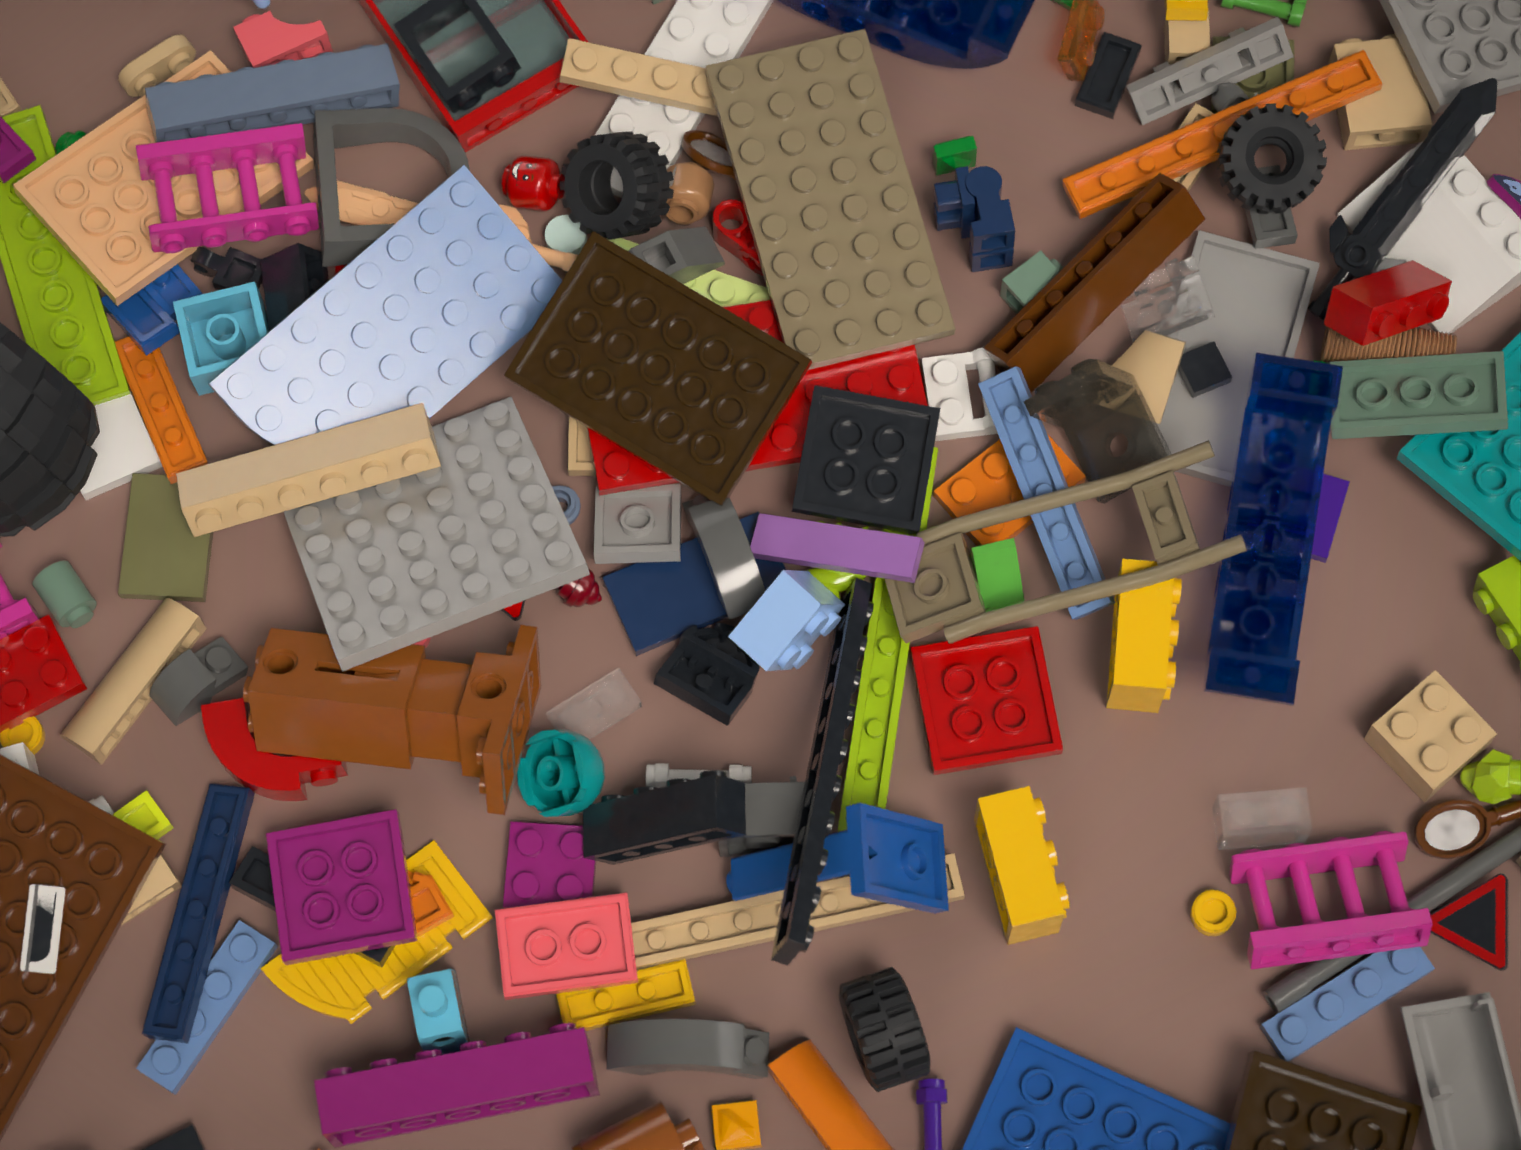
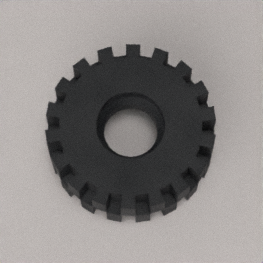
[1216,104,1327,214]

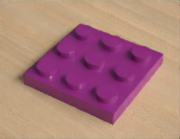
[266,809,418,965]

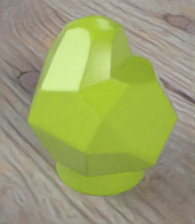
[1460,750,1521,804]

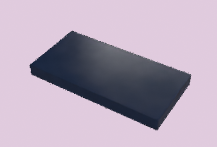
[602,512,786,656]

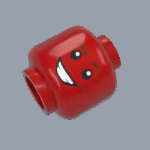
[502,155,565,212]

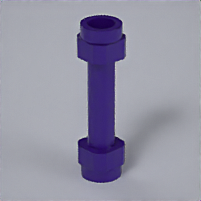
[916,1079,948,1150]

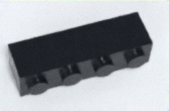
[583,770,746,865]

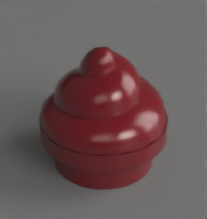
[556,569,602,607]

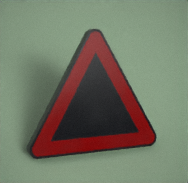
[1430,873,1508,971]

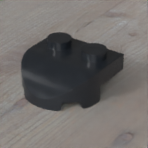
[654,623,760,726]

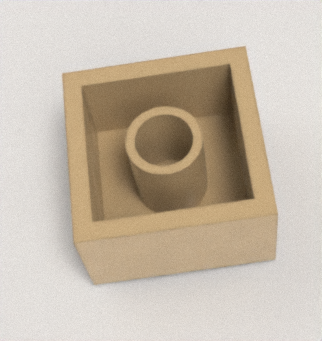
[1364,670,1497,803]

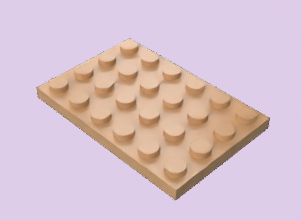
[13,50,314,306]

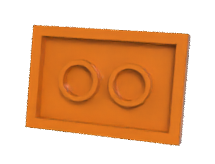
[933,434,1086,546]

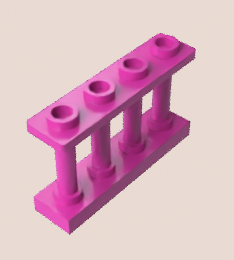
[136,123,319,253]
[1229,831,1432,970]

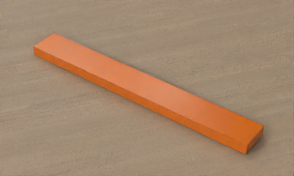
[1062,50,1382,219]

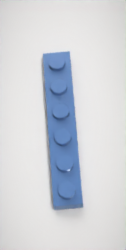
[978,366,1115,620]

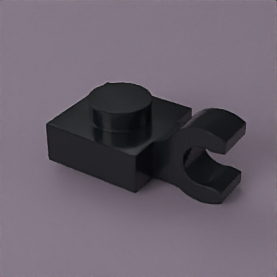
[191,246,263,290]

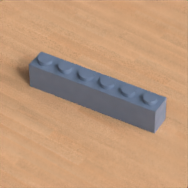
[145,44,400,143]

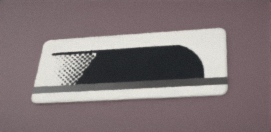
[20,884,65,974]

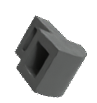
[149,636,248,726]

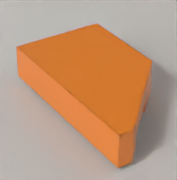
[408,871,454,937]

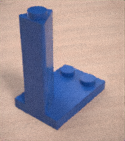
[726,803,949,914]

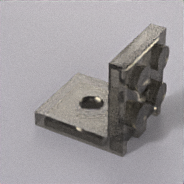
[1024,359,1171,504]

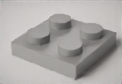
[594,484,681,564]

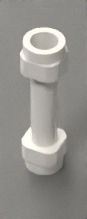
[646,763,752,788]

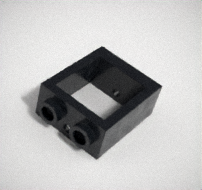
[394,0,521,114]

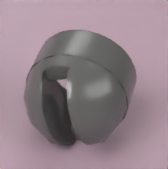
[1212,82,1249,112]

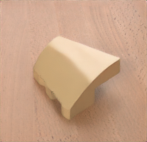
[1084,330,1186,424]

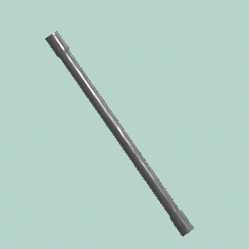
[1263,825,1521,1014]

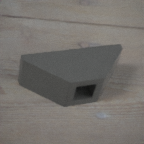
[628,226,725,284]

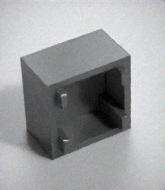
[718,776,805,857]

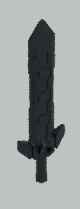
[1307,78,1498,320]

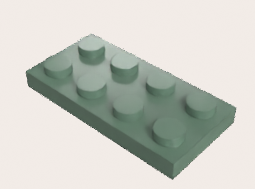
[1330,351,1508,439]

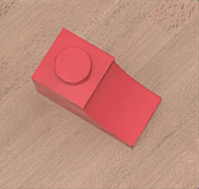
[233,11,333,68]

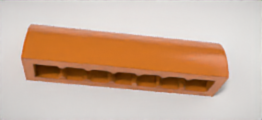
[768,1040,894,1150]

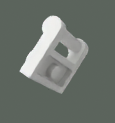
[921,347,998,441]

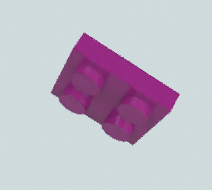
[503,822,596,909]

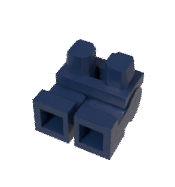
[933,166,1015,273]

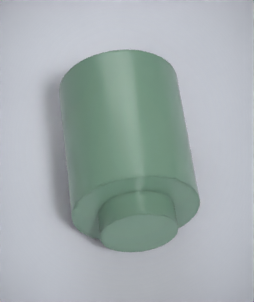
[32,560,97,628]

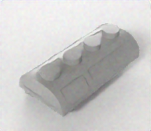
[1401,992,1521,1150]

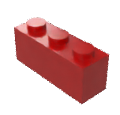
[1324,260,1452,346]

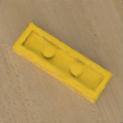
[556,959,696,1031]

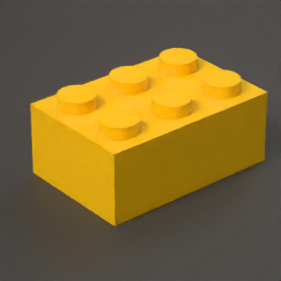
[1106,558,1182,713]
[974,786,1070,945]

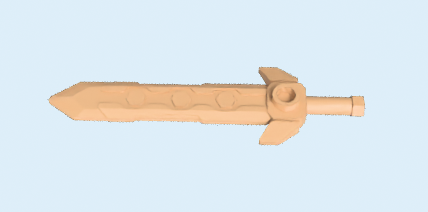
[305,181,578,271]

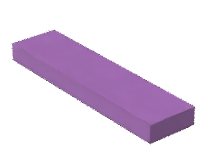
[750,513,925,583]

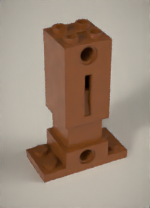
[243,625,541,815]

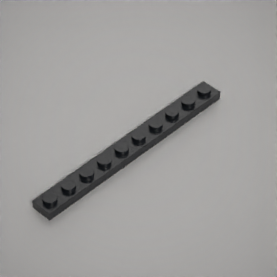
[771,578,874,966]

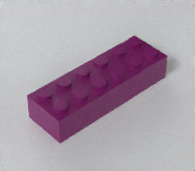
[314,1023,600,1148]

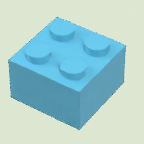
[173,281,269,396]

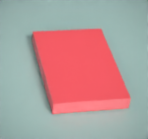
[495,893,638,1000]

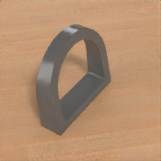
[313,108,470,267]

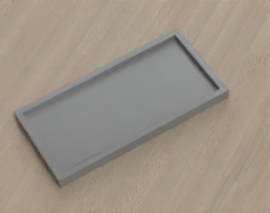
[1132,230,1320,494]

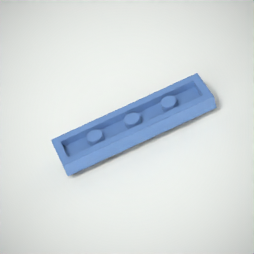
[136,920,278,1095]
[1260,947,1435,1062]

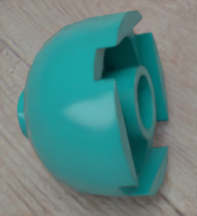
[517,730,605,817]

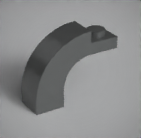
[606,1019,770,1079]

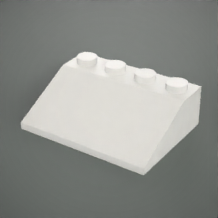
[1337,142,1521,334]

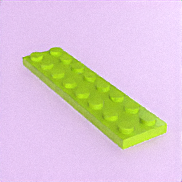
[0,105,131,406]

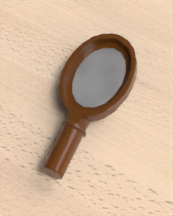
[681,130,737,182]
[1414,799,1521,859]

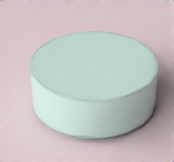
[545,215,587,255]

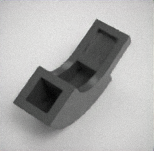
[682,494,766,620]

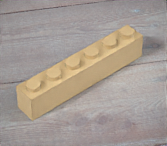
[176,403,441,537]

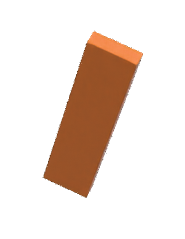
[115,336,209,485]

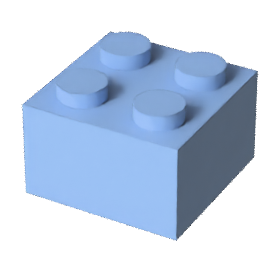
[728,570,845,671]

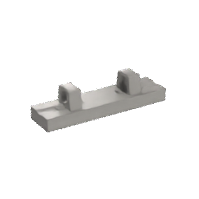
[1126,17,1294,125]

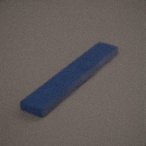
[142,784,255,1044]

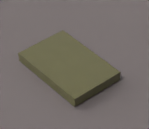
[118,473,213,602]

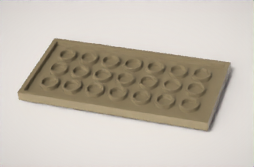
[705,29,956,370]

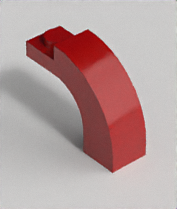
[201,698,348,801]

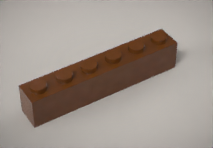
[983,173,1206,393]

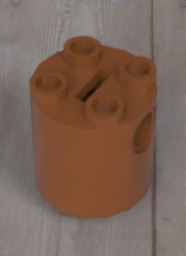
[571,1101,704,1150]

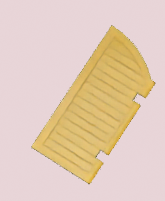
[261,840,493,1024]

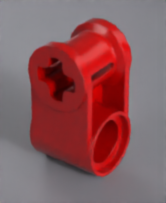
[713,199,764,276]

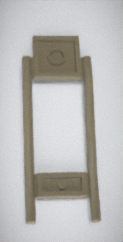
[885,440,1247,644]

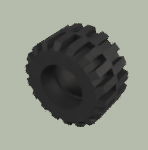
[560,132,674,240]
[839,967,931,1092]

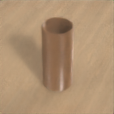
[1320,326,1457,363]

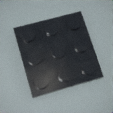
[791,385,941,535]

